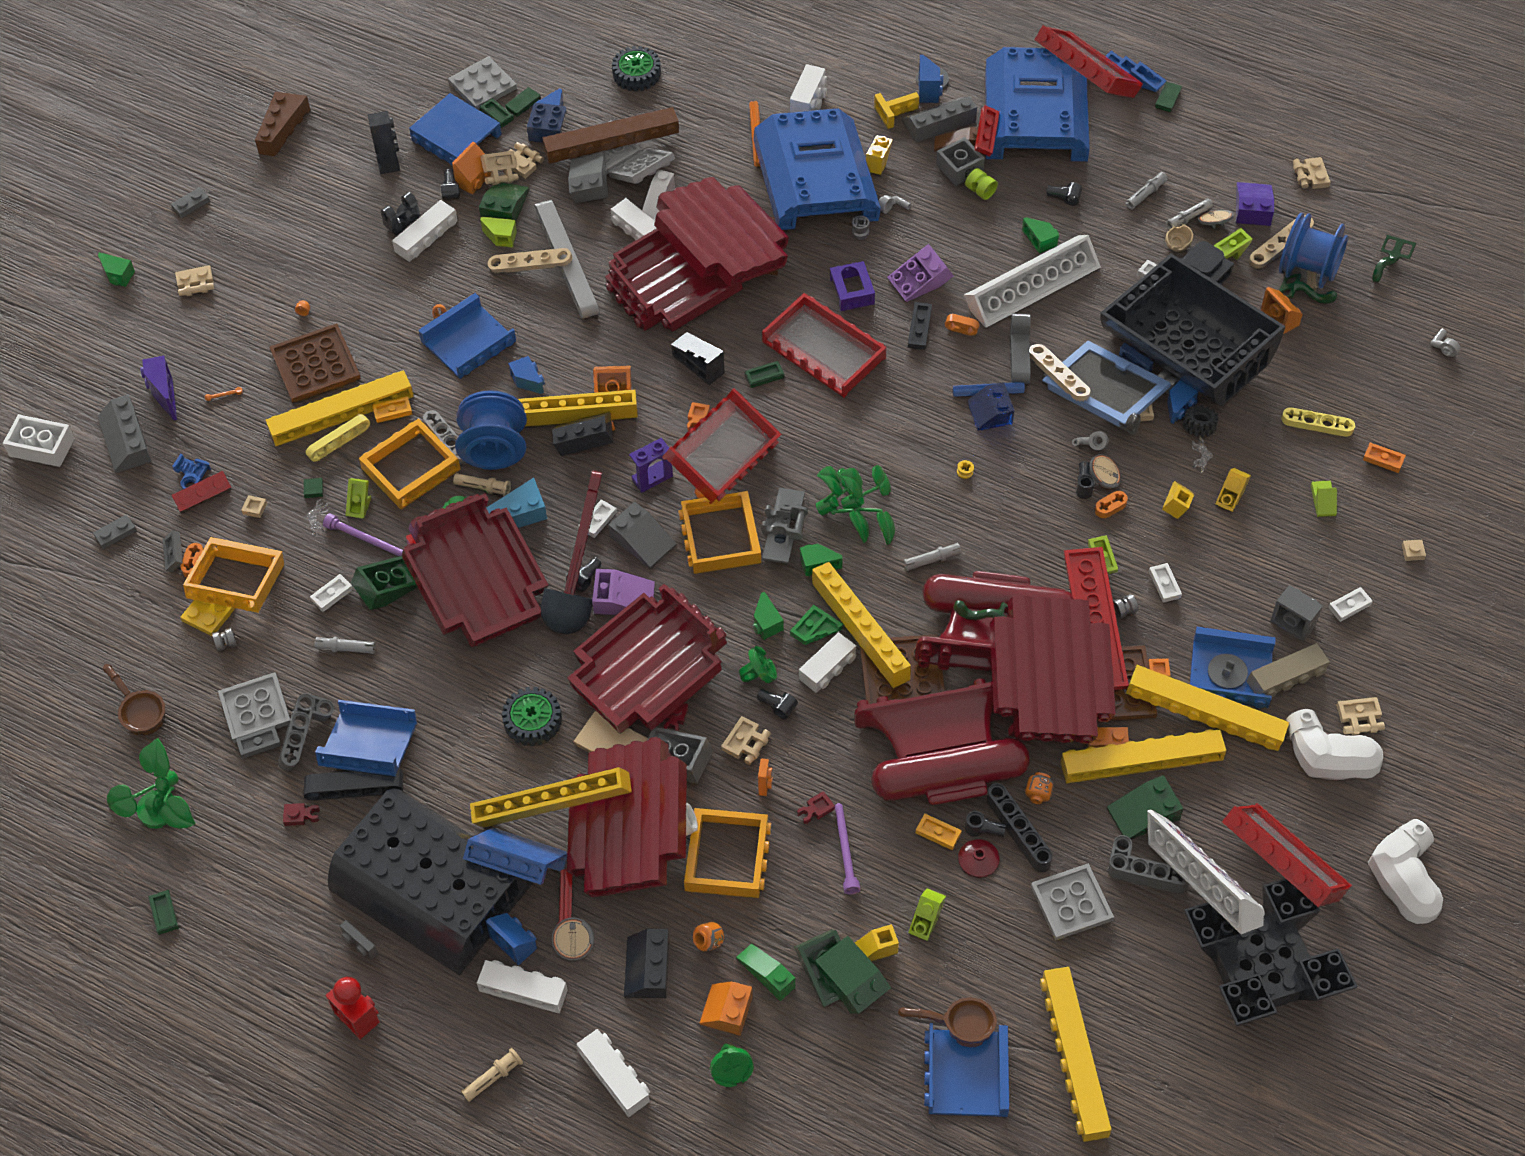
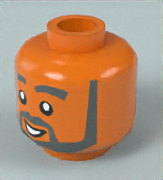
[1025,772,1054,804]
[693,922,724,951]

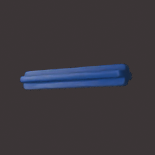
[953,382,1025,397]

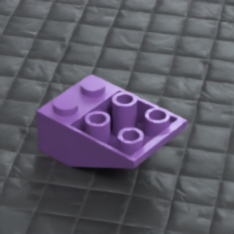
[887,244,954,302]
[592,569,655,615]

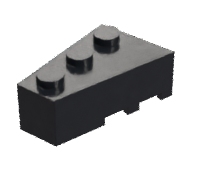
[367,111,400,174]
[671,332,725,385]

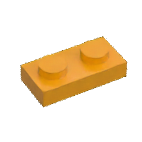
[372,396,412,423]
[915,814,962,850]

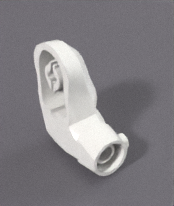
[1286,709,1383,780]
[1368,819,1443,924]

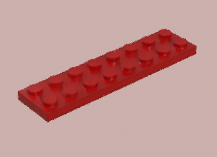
[1064,547,1129,690]

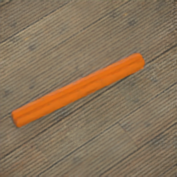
[749,101,761,167]

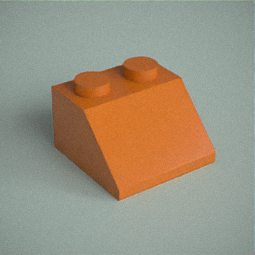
[452,142,491,195]
[1261,287,1303,334]
[593,366,632,393]
[700,981,753,1036]

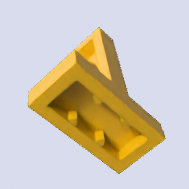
[874,92,919,129]

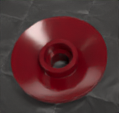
[958,839,1000,878]

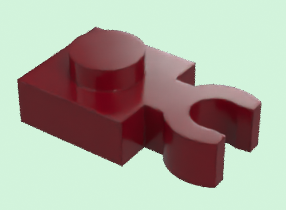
[664,703,689,732]
[797,791,835,824]
[283,803,320,826]

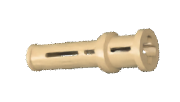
[453,473,511,497]
[461,1048,523,1102]

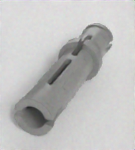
[1125,172,1168,210]
[1166,198,1213,230]
[904,543,961,571]
[315,637,375,654]

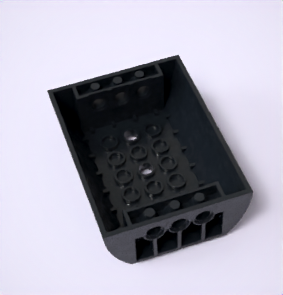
[1100,253,1285,406]
[328,789,534,976]

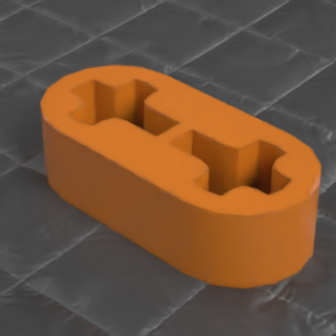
[945,314,980,336]
[1095,491,1128,518]
[180,543,203,577]

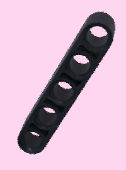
[304,768,403,801]
[987,783,1052,872]

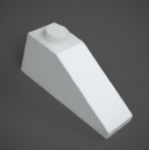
[642,169,675,221]

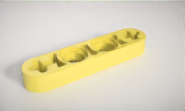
[1282,407,1355,437]
[306,414,370,462]

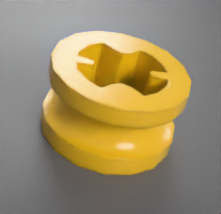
[957,460,974,479]

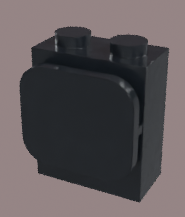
[1180,241,1234,285]

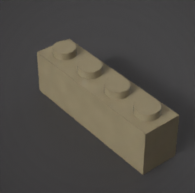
[1246,643,1330,697]

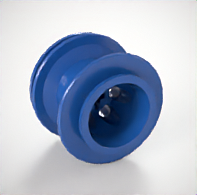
[1279,212,1348,289]
[455,391,527,470]

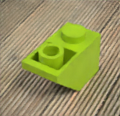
[480,217,517,247]
[908,889,946,941]

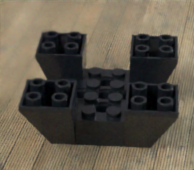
[1184,878,1358,1027]

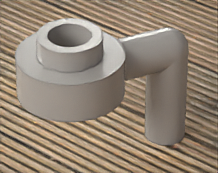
[878,195,912,214]
[1431,329,1460,357]
[1072,431,1109,450]

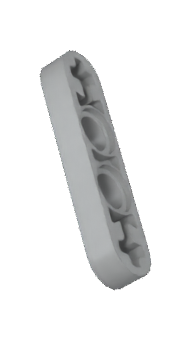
[423,410,466,465]

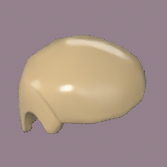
[1165,225,1194,252]

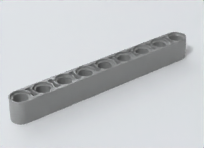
[535,200,599,319]

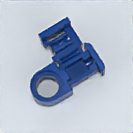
[172,454,211,489]

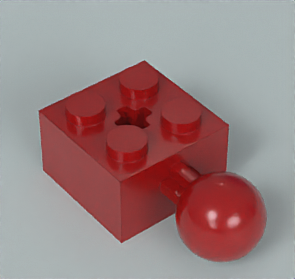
[325,977,380,1040]

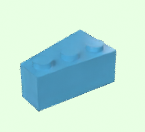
[487,478,547,528]

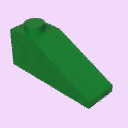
[736,944,795,1001]

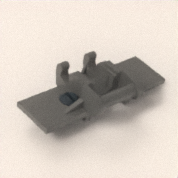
[761,488,808,564]

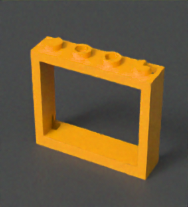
[359,418,461,509]
[678,491,761,574]
[183,537,284,613]
[684,808,771,898]

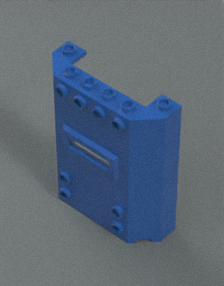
[985,47,1090,161]
[753,108,881,230]

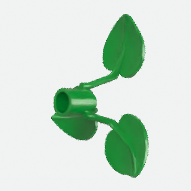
[839,465,895,545]
[816,466,869,543]
[107,738,196,829]

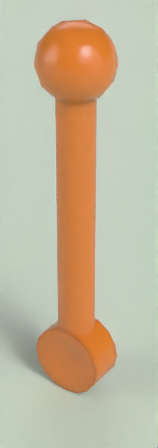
[205,387,243,401]

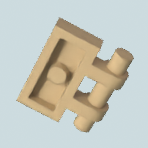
[509,142,544,179]
[480,151,519,185]
[1293,157,1331,189]
[175,265,215,297]
[1336,697,1385,735]
[721,716,771,765]

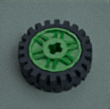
[612,46,661,91]
[502,687,562,746]

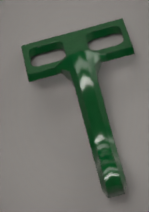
[1372,235,1417,283]
[1279,273,1337,304]
[953,600,1008,620]

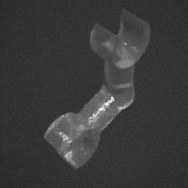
[1192,437,1212,473]
[306,499,329,536]

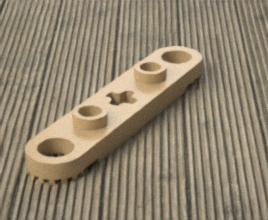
[1249,215,1314,269]
[488,248,573,273]
[1030,344,1090,402]

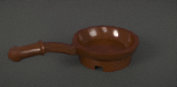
[103,664,165,735]
[898,997,997,1047]

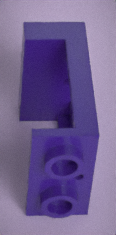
[830,261,875,311]
[629,438,673,493]

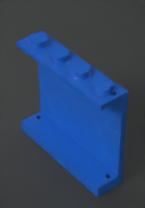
[409,93,502,166]
[418,293,516,379]
[1190,627,1276,708]
[315,700,417,776]
[463,828,567,885]
[924,1023,1009,1117]

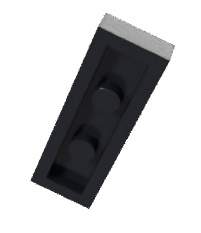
[908,302,932,350]

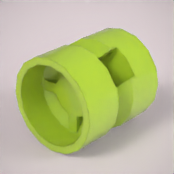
[965,168,998,200]

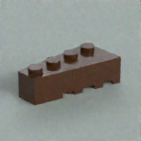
[255,92,310,156]

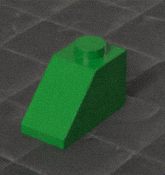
[1022,217,1059,254]
[98,252,135,287]
[800,544,843,576]
[752,592,784,640]

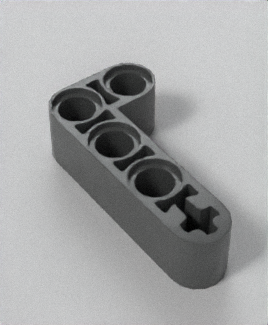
[1010,313,1031,384]
[278,693,334,771]
[1108,835,1189,894]

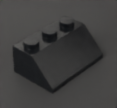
[552,411,613,456]
[624,929,670,998]

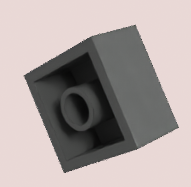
[936,137,985,186]
[1270,585,1323,642]

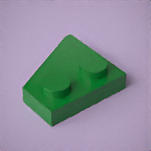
[790,605,843,645]

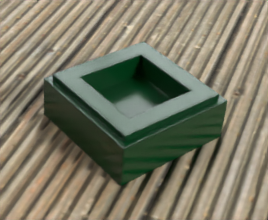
[304,478,323,498]

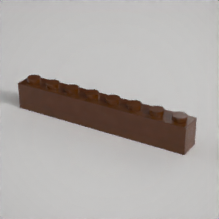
[543,107,679,164]

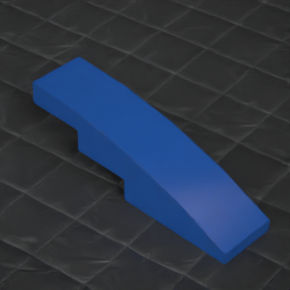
[1105,51,1166,92]

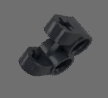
[381,192,420,236]

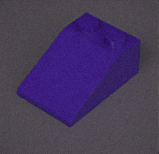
[1236,182,1274,226]
[140,356,177,420]

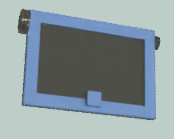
[1042,341,1171,432]

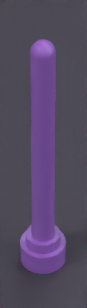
[323,513,403,556]
[835,803,861,895]

